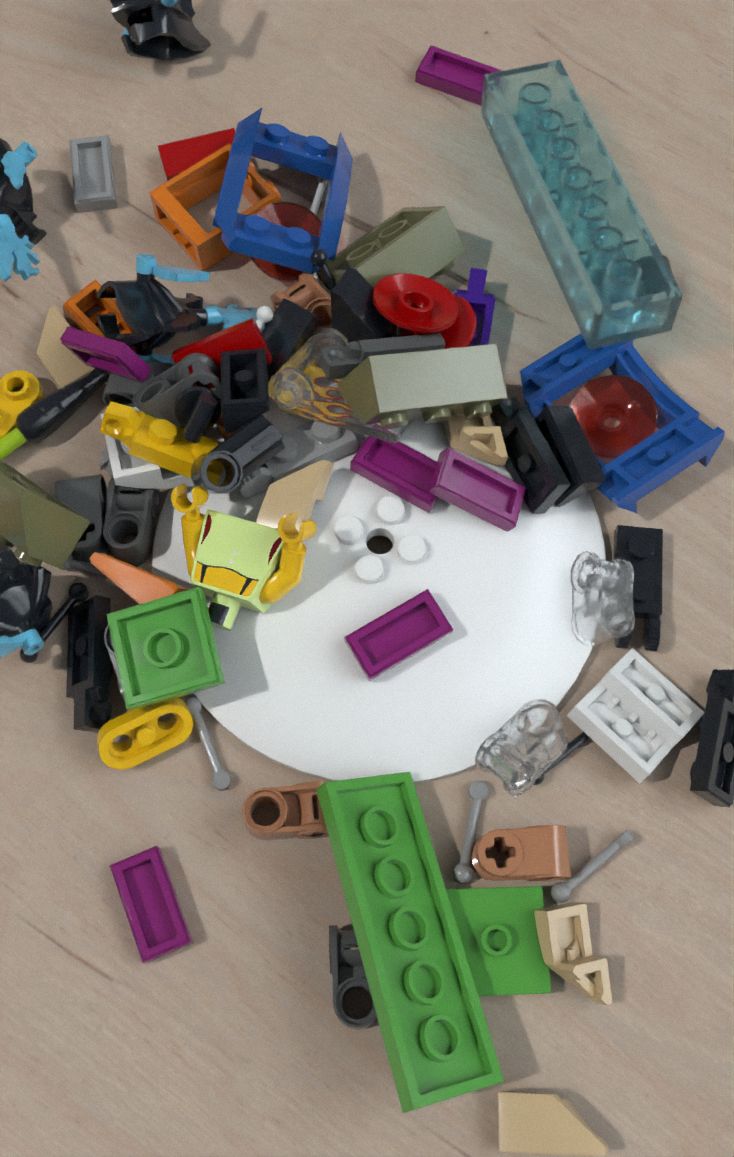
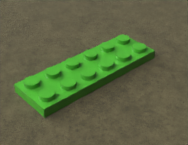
[316,772,504,1113]

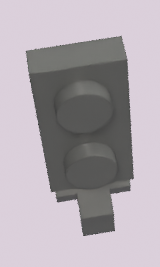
[319,333,446,380]

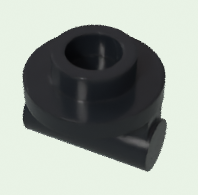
[174,386,221,443]

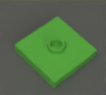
[106,587,226,710]
[446,886,551,996]

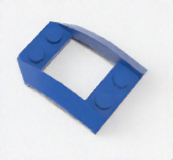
[212,108,353,274]
[520,329,725,513]

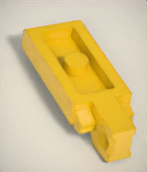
[100,401,224,486]

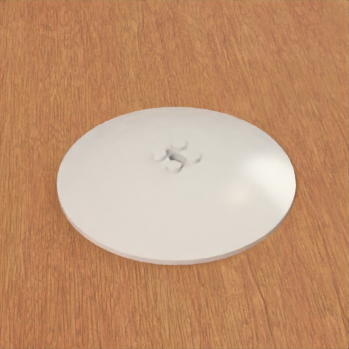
[152,367,607,784]

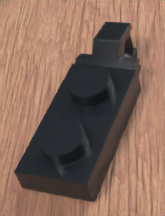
[490,397,571,514]
[66,595,113,733]
[690,669,734,807]

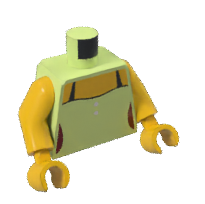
[171,484,317,631]

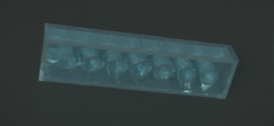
[481,60,683,350]

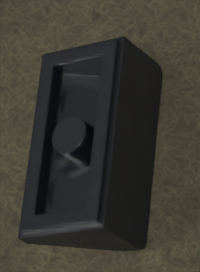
[262,298,321,394]
[221,348,270,433]
[534,406,606,507]

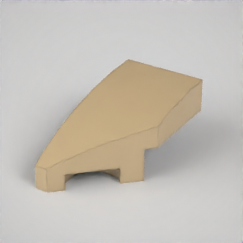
[37,305,95,389]
[442,413,508,466]
[255,459,334,532]
[534,902,613,1005]
[498,1091,609,1156]

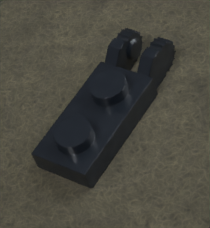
[612,525,663,651]

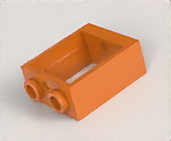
[149,143,281,271]

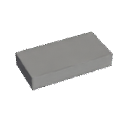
[69,135,118,213]

